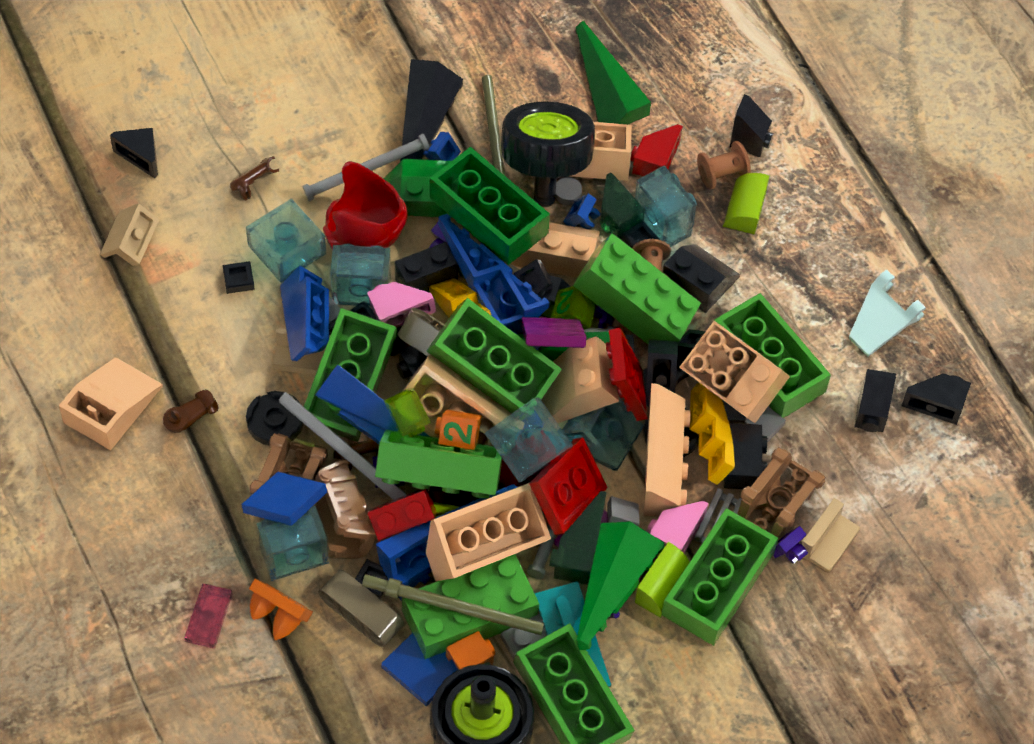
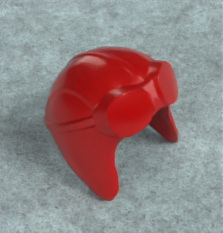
[323,161,408,256]

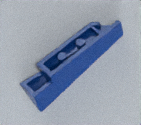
[280,265,329,361]
[315,365,429,444]

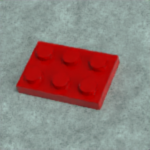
[606,328,648,421]
[529,437,608,535]

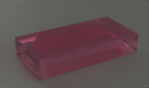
[184,583,233,649]

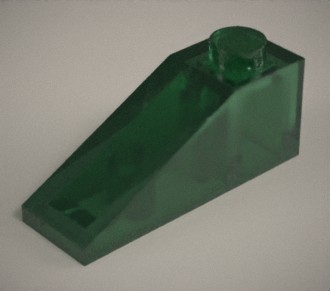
[549,491,607,585]

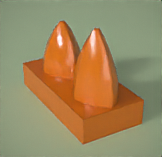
[249,578,313,640]

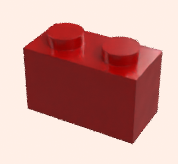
[367,489,438,541]

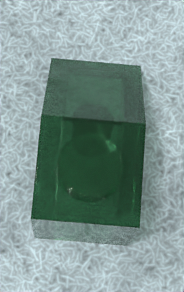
[600,173,645,239]

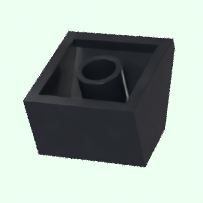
[663,244,740,313]

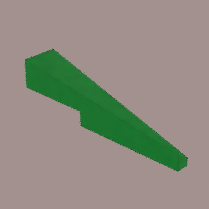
[575,21,651,125]
[576,521,665,650]

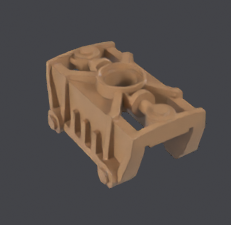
[250,433,328,528]
[738,447,826,537]
[309,460,376,559]

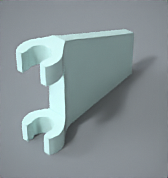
[849,270,926,357]

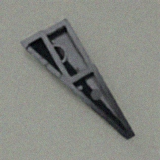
[400,59,463,162]

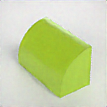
[723,173,770,235]
[635,541,690,618]

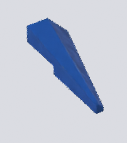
[438,214,549,334]
[376,484,517,601]

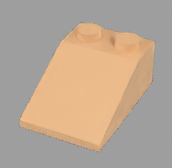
[539,336,619,429]

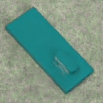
[535,581,612,687]

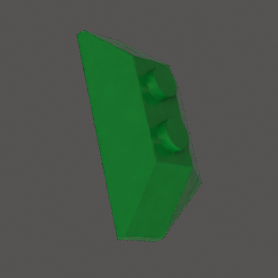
[383,159,452,218]

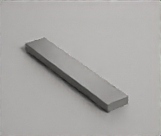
[279,392,407,500]

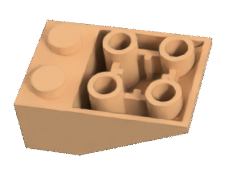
[679,321,790,423]
[59,357,163,451]

